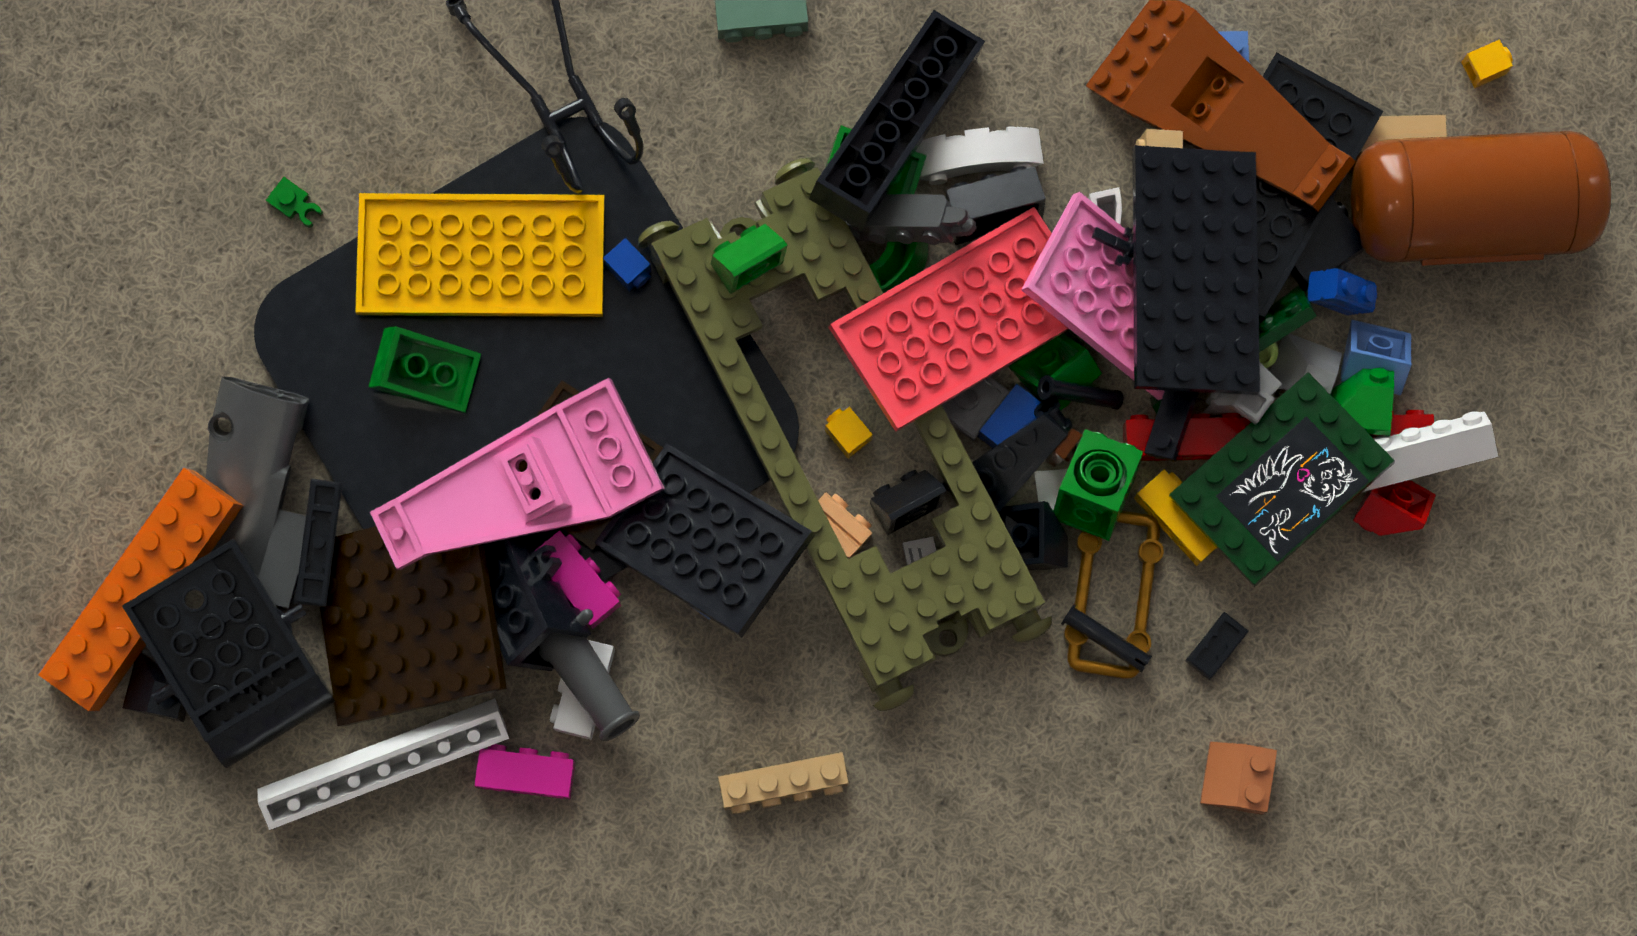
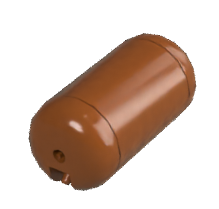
[1351,131,1611,266]

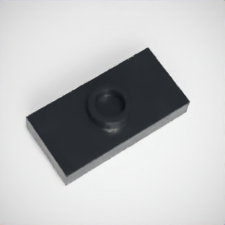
[1185,612,1249,680]

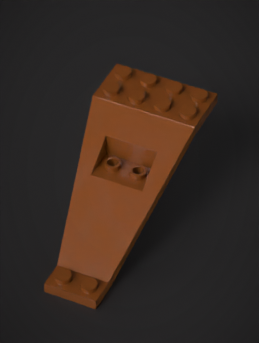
[1086,0,1356,211]

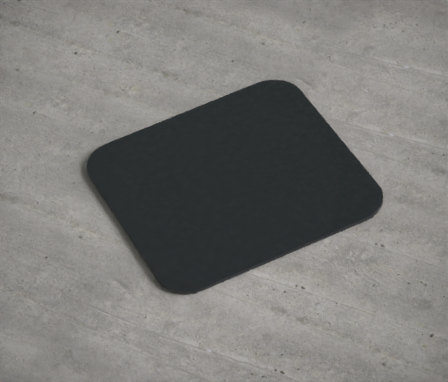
[254,117,799,603]

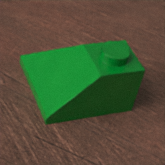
[1330,368,1394,436]

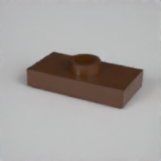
[1046,429,1082,468]

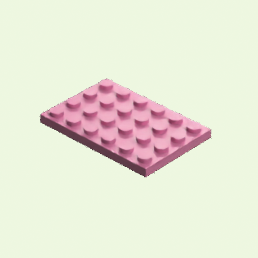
[1021,191,1164,400]

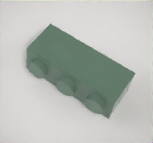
[715,0,808,42]

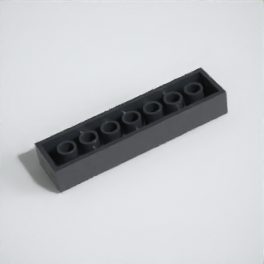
[809,10,985,231]

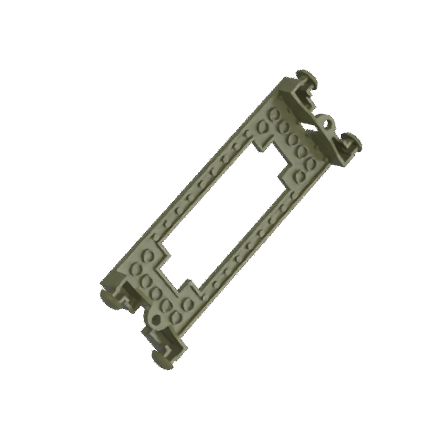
[638,158,1052,711]

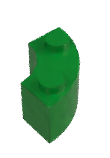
[869,242,928,293]

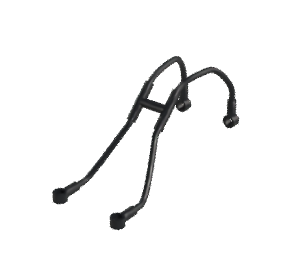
[446,0,644,193]

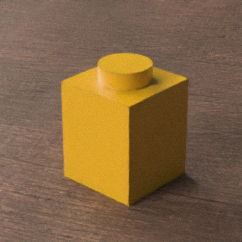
[1461,39,1513,89]
[825,406,873,459]

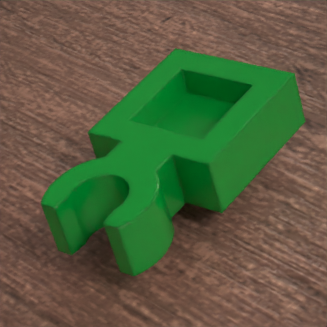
[266,177,323,228]

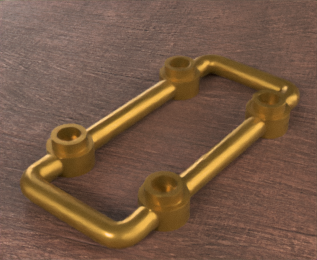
[1064,511,1164,679]

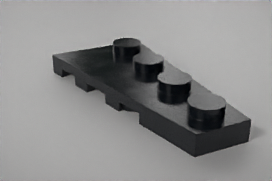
[942,412,1069,513]

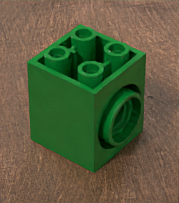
[1053,429,1143,541]

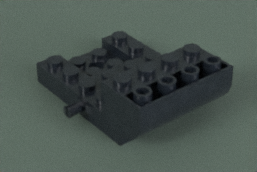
[122,539,336,768]

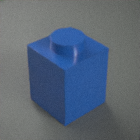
[603,238,652,291]

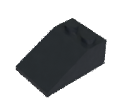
[870,470,947,535]

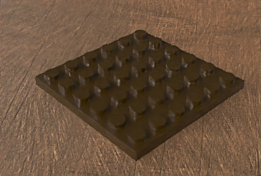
[320,526,507,727]

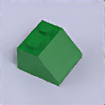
[711,224,788,294]
[1009,333,1102,410]

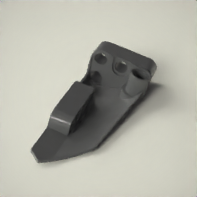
[206,376,309,576]

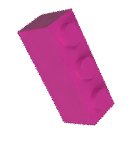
[535,530,621,630]
[474,744,576,800]

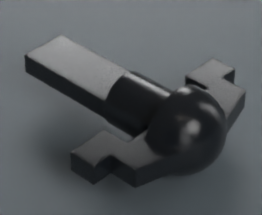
[1092,227,1133,266]

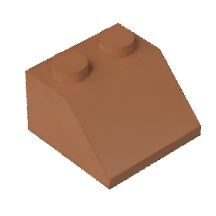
[1200,742,1277,815]

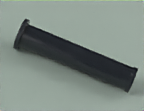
[1037,375,1124,410]
[1061,604,1152,673]

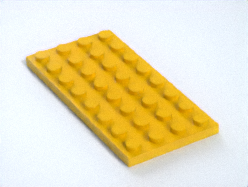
[355,193,605,317]

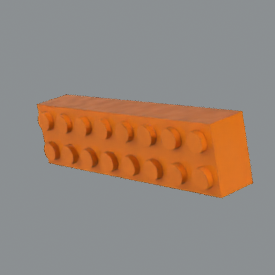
[38,468,244,711]

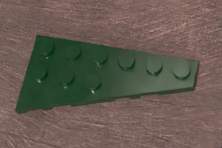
[1150,284,1317,414]

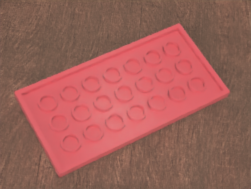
[828,207,1069,432]

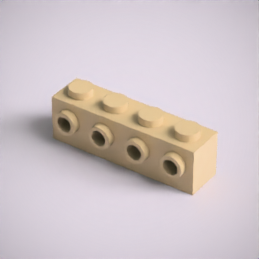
[718,752,849,814]

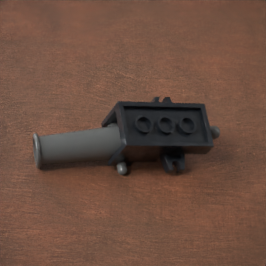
[484,536,640,741]

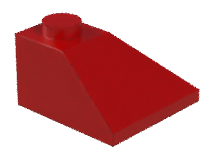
[1353,480,1436,536]

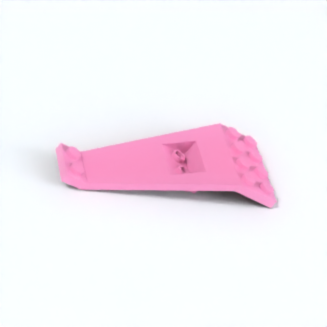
[370,378,665,570]

